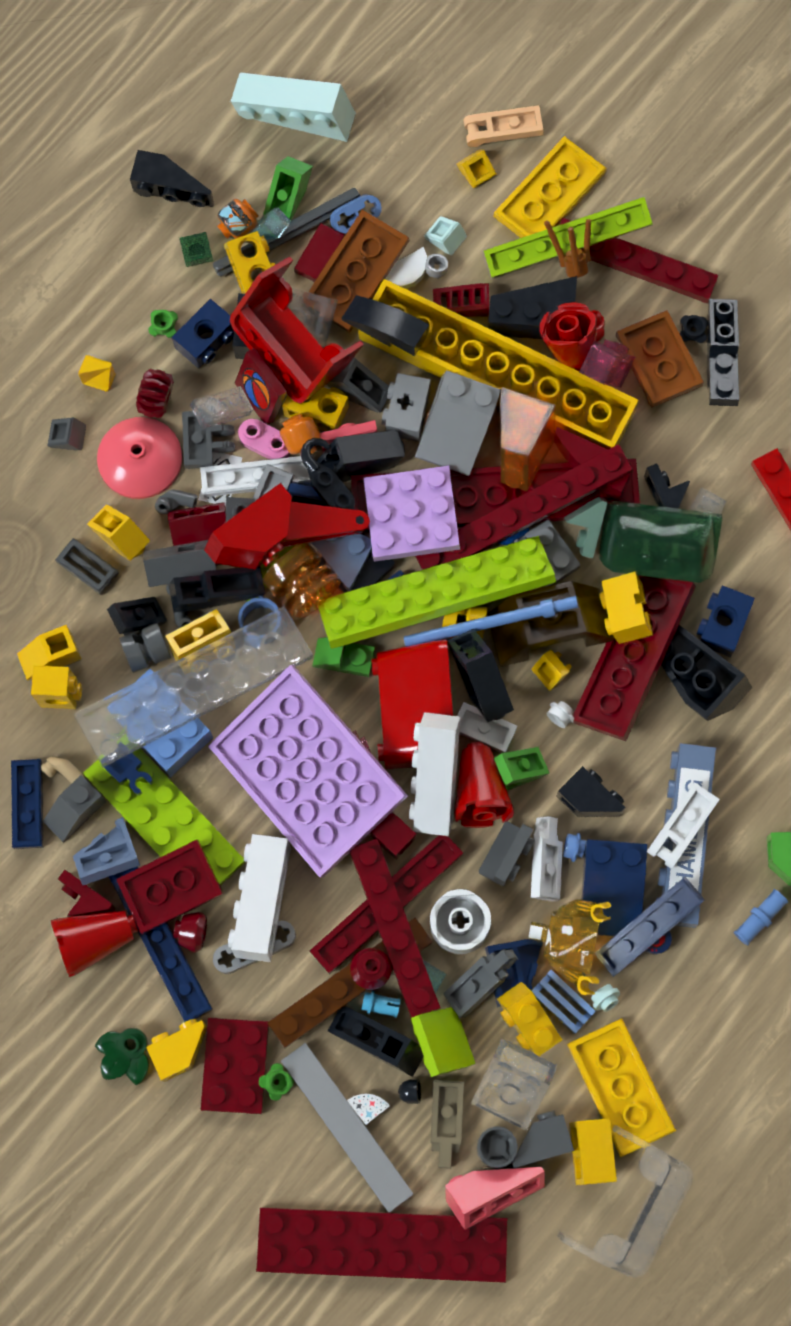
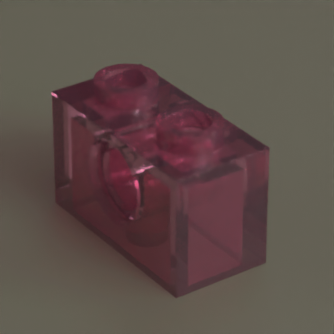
[579,339,636,388]

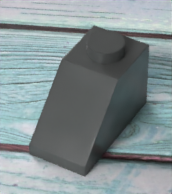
[326,358,389,413]
[43,775,107,843]
[511,1110,574,1168]

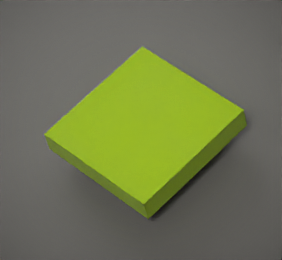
[411,1007,476,1077]

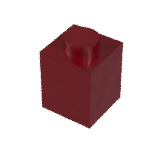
[370,812,417,860]

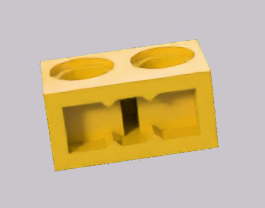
[224,231,275,294]
[282,387,349,432]

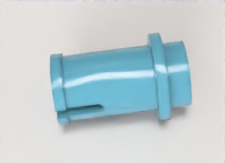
[361,990,401,1018]

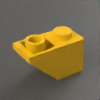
[17,625,82,681]
[146,1018,207,1082]

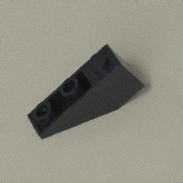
[130,150,214,207]

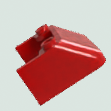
[230,256,364,403]

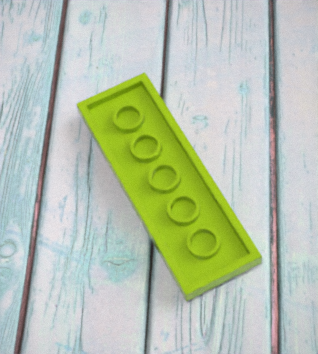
[83,734,246,886]

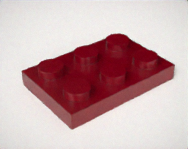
[116,839,224,934]
[200,1018,269,1115]

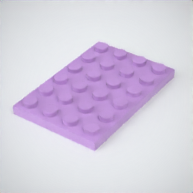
[208,665,408,878]

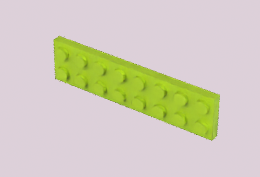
[316,536,556,649]

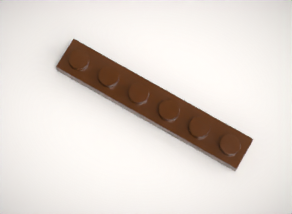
[267,918,433,1049]

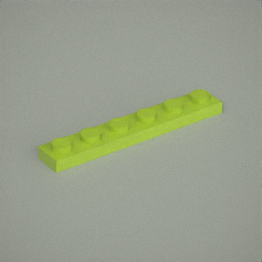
[484,197,653,278]

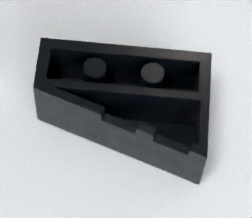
[488,276,577,339]

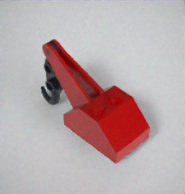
[204,438,370,569]

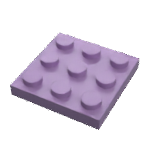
[364,466,460,562]

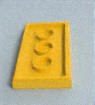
[493,136,607,238]
[567,1018,676,1157]

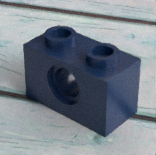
[172,298,234,369]
[696,585,755,658]

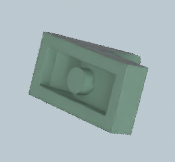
[564,497,607,558]

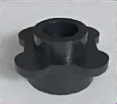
[679,315,708,344]

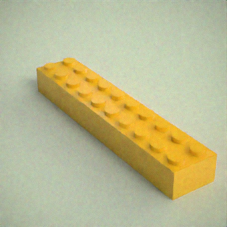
[358,279,639,450]

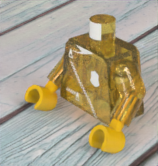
[528,899,611,995]

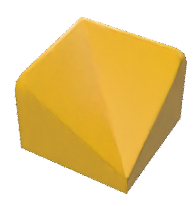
[78,355,116,392]

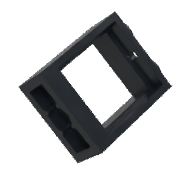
[447,628,514,723]

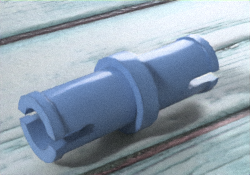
[733,889,788,946]

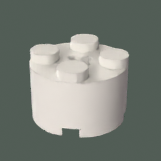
[430,889,491,954]

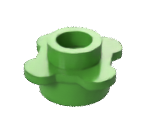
[148,310,178,338]
[259,1063,294,1101]

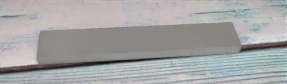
[281,1043,413,1213]

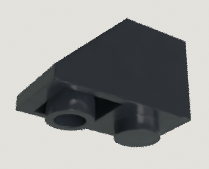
[556,766,626,817]

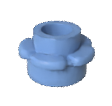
[563,833,585,862]

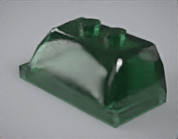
[599,500,723,583]

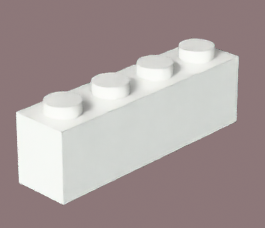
[409,712,460,836]
[228,834,291,962]

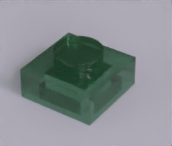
[179,232,213,267]

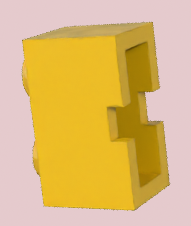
[599,572,653,644]

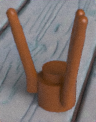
[544,219,591,278]

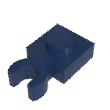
[100,742,154,796]

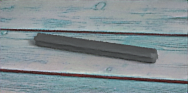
[213,188,360,277]

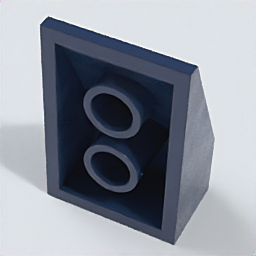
[579,839,647,937]

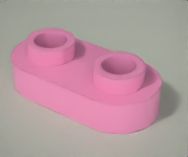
[238,419,290,460]

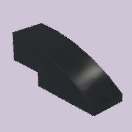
[341,295,429,357]
[169,566,265,613]

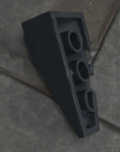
[661,625,752,721]

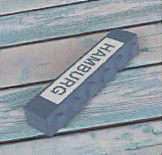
[656,743,716,928]

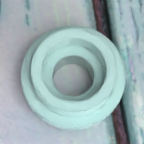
[591,984,620,1012]

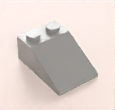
[415,370,501,476]

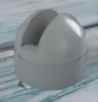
[425,254,448,279]

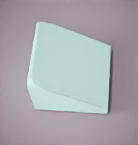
[424,216,467,255]

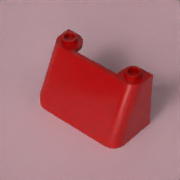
[371,640,453,770]

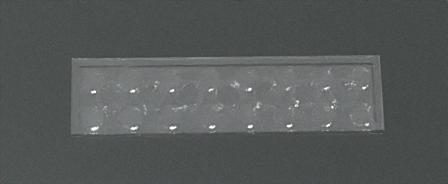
[74,606,313,767]

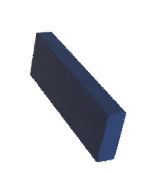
[11,759,44,849]

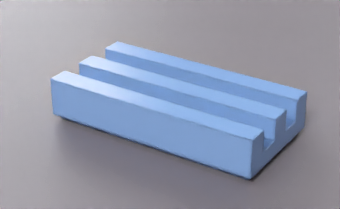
[532,970,596,1034]

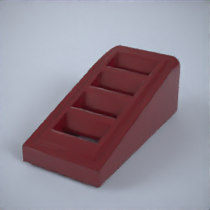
[433,283,489,317]

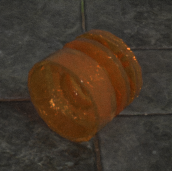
[263,543,341,620]

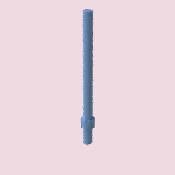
[404,596,578,646]

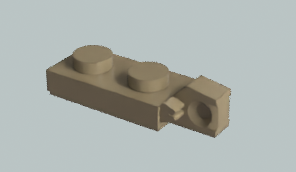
[430,1080,464,1169]

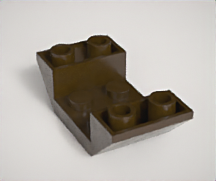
[487,581,614,667]

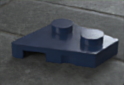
[485,936,544,1008]

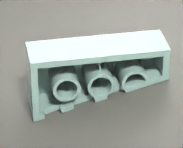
[231,73,356,142]

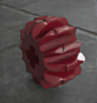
[136,369,174,419]

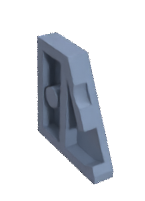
[311,534,372,591]
[73,817,140,886]

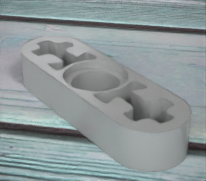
[213,920,296,974]

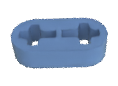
[330,194,382,233]

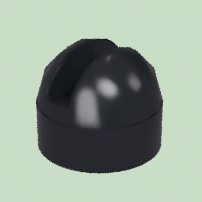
[398,1079,421,1104]

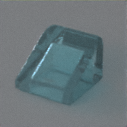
[251,207,291,239]

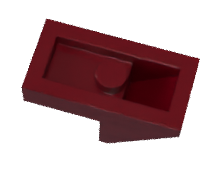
[58,869,116,917]

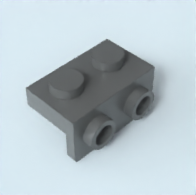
[479,821,535,887]

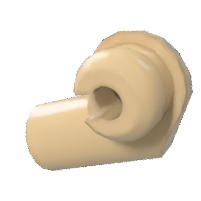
[41,756,85,784]

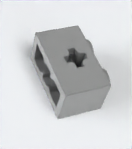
[381,373,431,442]

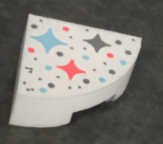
[347,1094,390,1125]

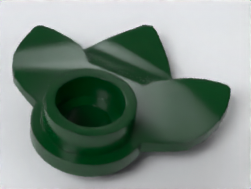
[95,1028,149,1085]

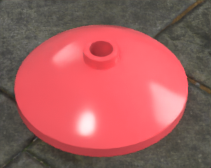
[97,417,182,499]

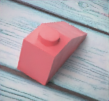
[445,1167,545,1230]

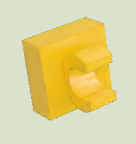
[531,650,572,691]

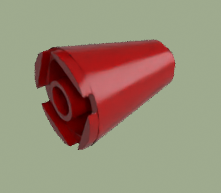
[540,302,597,377]
[454,742,514,828]
[50,911,138,977]

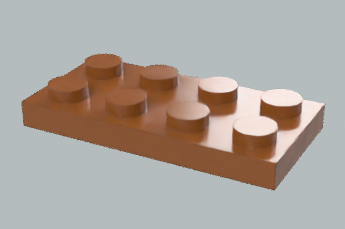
[302,210,410,333]

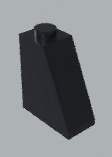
[317,430,405,482]

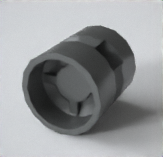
[119,623,171,673]
[476,1126,518,1168]

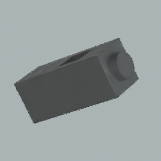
[143,540,222,587]

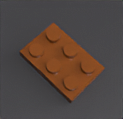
[616,310,704,408]

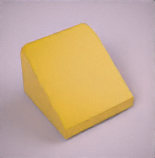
[456,150,497,188]

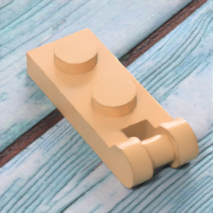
[463,105,543,147]

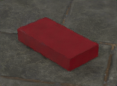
[294,223,345,282]

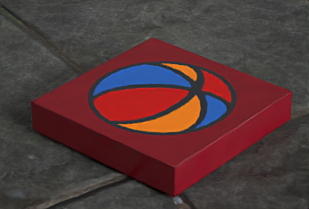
[234,348,287,425]

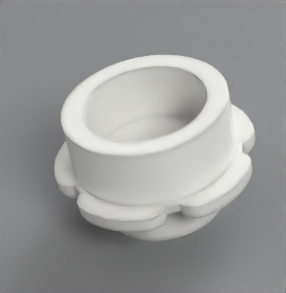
[547,701,574,728]

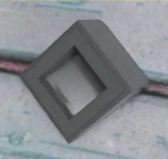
[47,417,86,451]

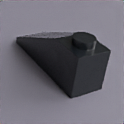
[328,1006,424,1077]

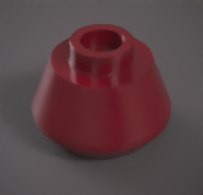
[174,911,207,953]
[350,948,392,990]

